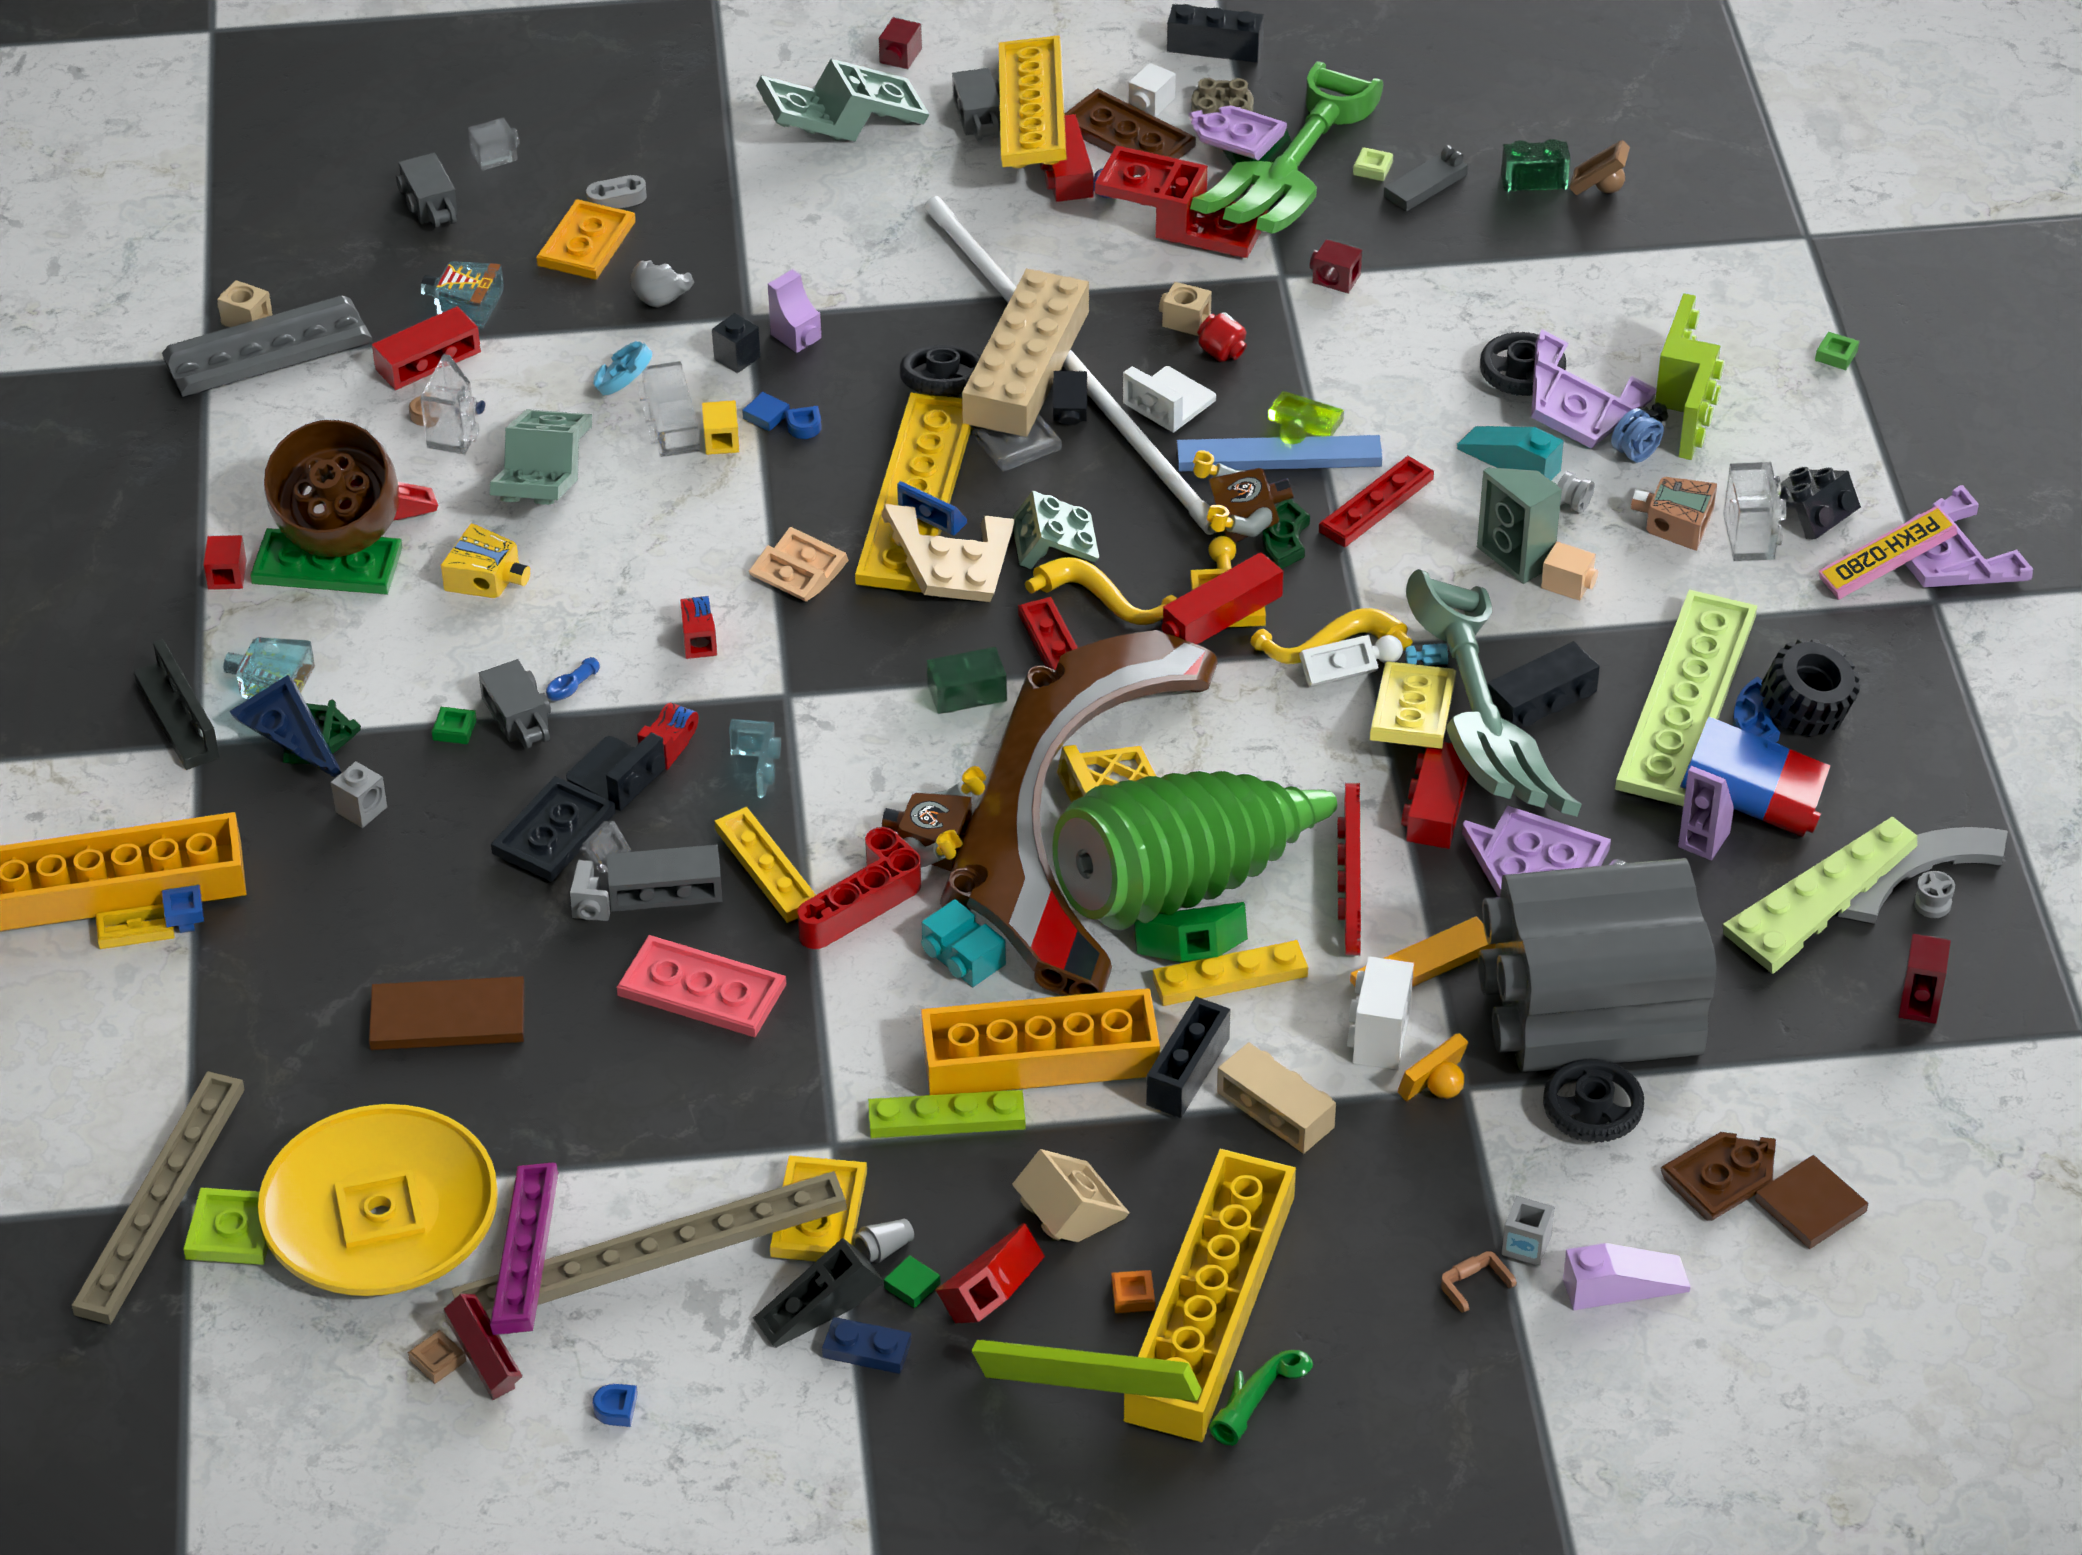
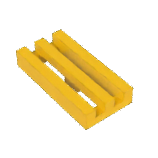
[96,904,175,949]

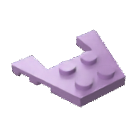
[1531,330,1656,448]
[1905,485,2033,587]

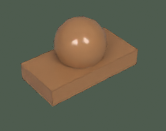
[1570,140,1630,196]

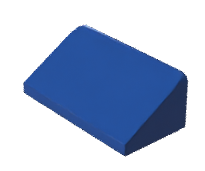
[897,481,967,535]

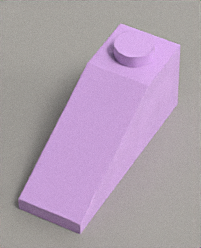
[1678,766,1734,861]
[1563,1243,1690,1310]

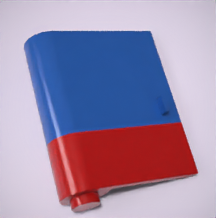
[1680,717,1830,837]

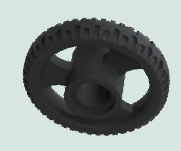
[1480,332,1566,396]
[900,345,981,396]
[1543,1058,1644,1143]

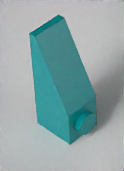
[1457,426,1564,481]

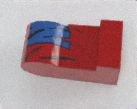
[680,596,717,659]
[637,702,699,770]

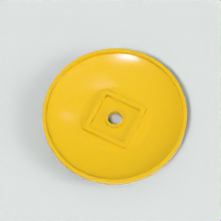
[258,1104,498,1296]

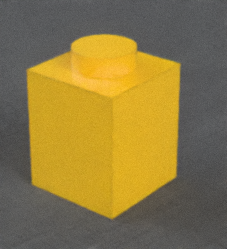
[702,400,740,455]

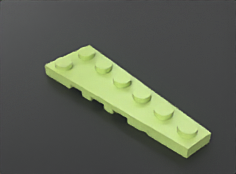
[1723,817,1918,974]

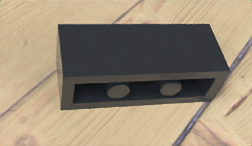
[1167,4,1264,63]
[1488,641,1600,729]
[1146,996,1231,1118]

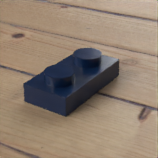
[822,1317,911,1374]

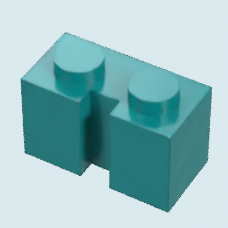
[921,899,1006,988]

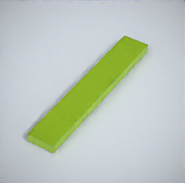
[971,1340,1202,1401]

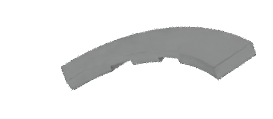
[1838,827,2008,924]

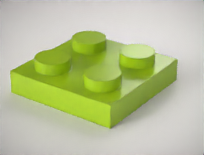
[183,1188,268,1265]

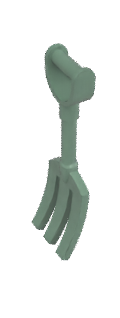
[1406,569,1582,817]

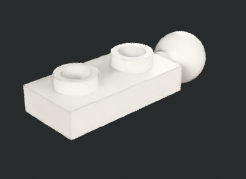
[1299,635,1403,687]

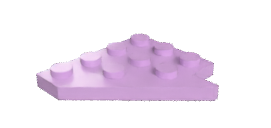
[1462,806,1611,897]

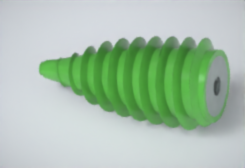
[1052,771,1338,930]

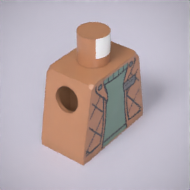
[1631,477,1717,551]

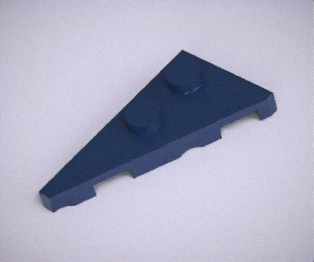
[230,675,342,778]

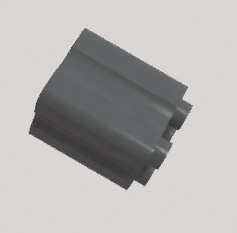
[1478,858,1716,1072]

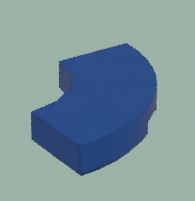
[1733,676,1780,743]

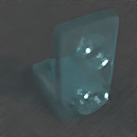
[729,719,781,798]

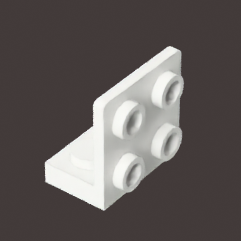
[1123,366,1216,433]

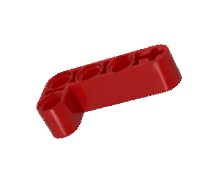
[798,827,921,949]

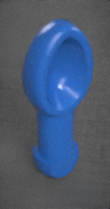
[546,657,600,701]

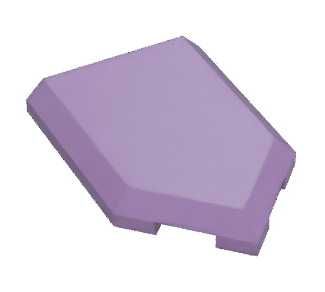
[1189,105,1287,160]

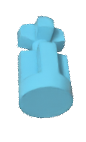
[1405,643,1448,666]

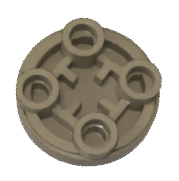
[1191,78,1254,114]

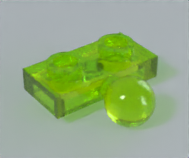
[1268,391,1344,444]

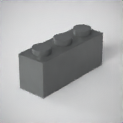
[607,844,723,912]

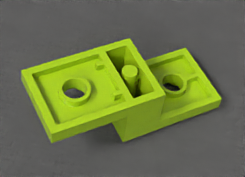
[1655,293,1725,460]

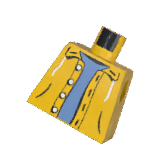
[441,523,531,598]

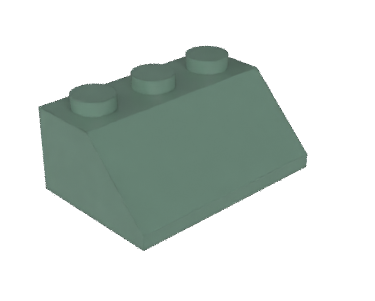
[1477,467,1562,584]

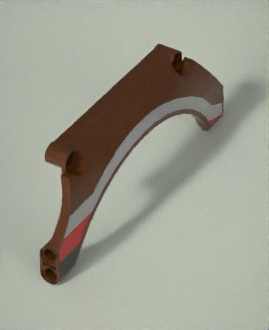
[940,630,1218,996]

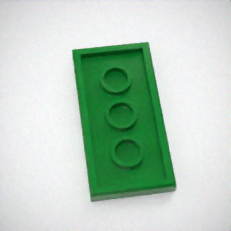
[250,528,403,595]

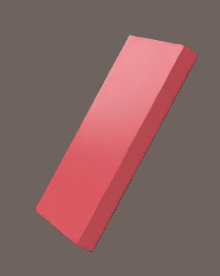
[617,935,786,1037]

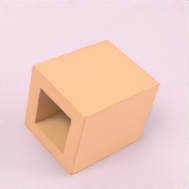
[1541,542,1598,601]

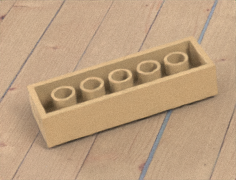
[962,268,1089,437]

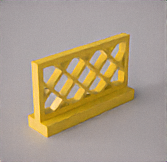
[1057,745,1156,803]

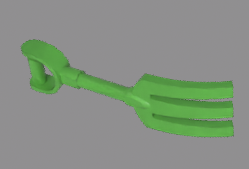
[1190,61,1383,234]

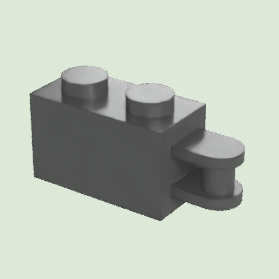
[952,68,1000,141]
[396,153,458,228]
[478,659,551,749]

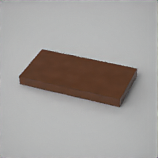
[1064,88,1196,159]
[369,976,525,1050]

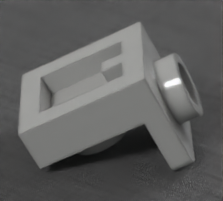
[570,860,610,921]

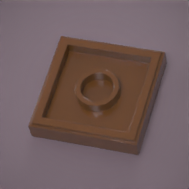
[1755,1154,1869,1250]

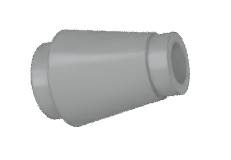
[853,1218,914,1264]

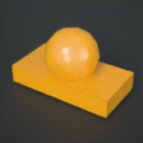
[1397,1033,1468,1102]

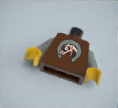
[1193,450,1294,543]
[882,766,987,871]

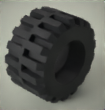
[1760,639,1860,736]

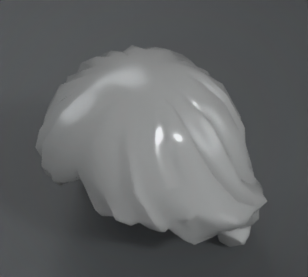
[630,260,695,307]

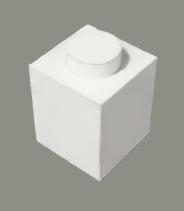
[1129,63,1176,117]

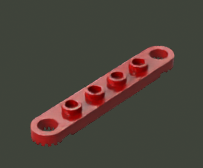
[1337,783,1361,956]

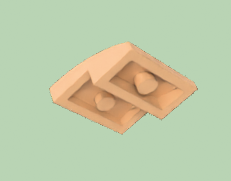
[749,527,849,602]

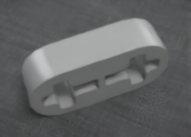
[586,175,647,209]

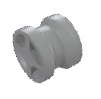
[1558,471,1595,513]
[1914,871,1955,918]

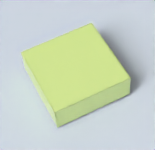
[1353,147,1393,181]

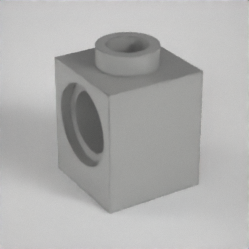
[331,761,387,828]

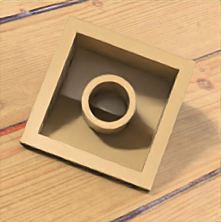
[1012,1149,1129,1242]

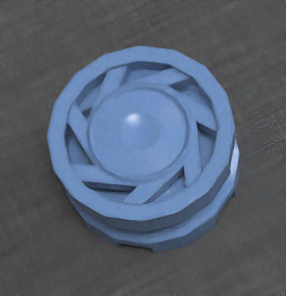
[1611,408,1664,463]

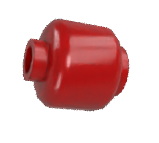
[1197,313,1247,362]

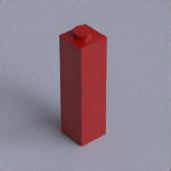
[1162,552,1284,644]

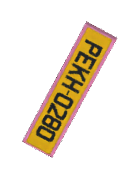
[1819,505,1957,600]

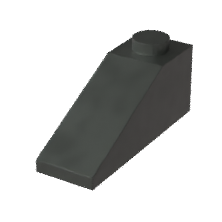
[753,1238,884,1348]

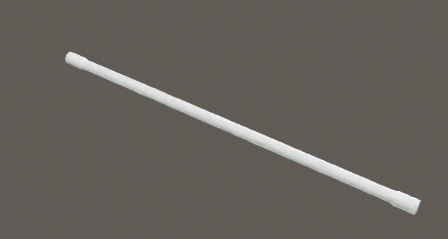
[925,196,1216,535]

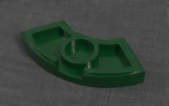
[1263,499,1310,569]

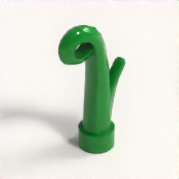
[1209,1349,1313,1446]

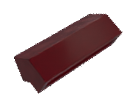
[443,1294,523,1400]

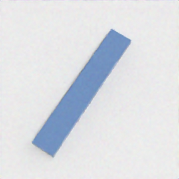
[1177,435,1383,471]

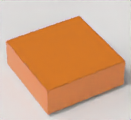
[1111,1270,1155,1313]

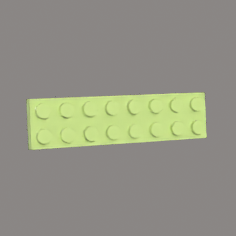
[1615,589,1757,806]

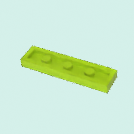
[868,1090,1026,1138]

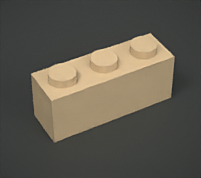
[1217,1042,1336,1154]

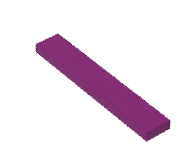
[490,1163,559,1335]

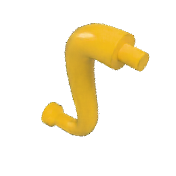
[1025,557,1177,625]
[1250,608,1413,664]

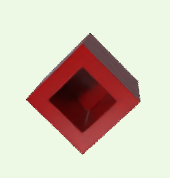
[203,535,247,590]

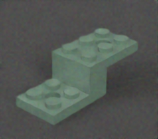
[756,59,930,142]
[490,409,592,505]

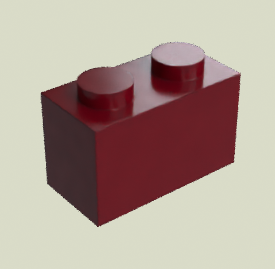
[1898,934,1951,1024]

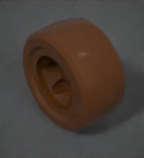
[264,420,399,557]

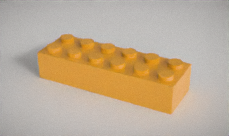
[921,988,1160,1095]

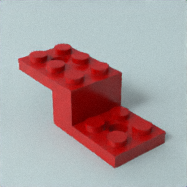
[1095,145,1268,258]

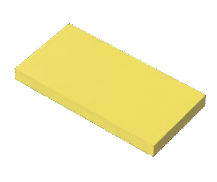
[1370,661,1456,749]

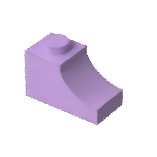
[768,269,821,353]

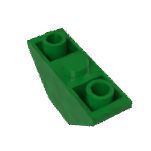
[1134,902,1248,962]

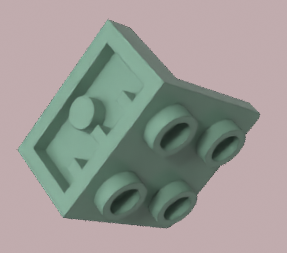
[1011,490,1099,569]

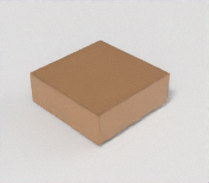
[408,1330,466,1384]

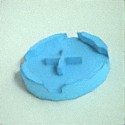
[593,341,653,395]

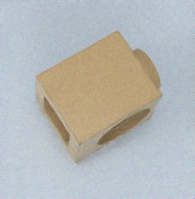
[217,280,272,327]
[1159,282,1212,336]

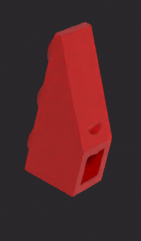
[936,1223,1045,1324]

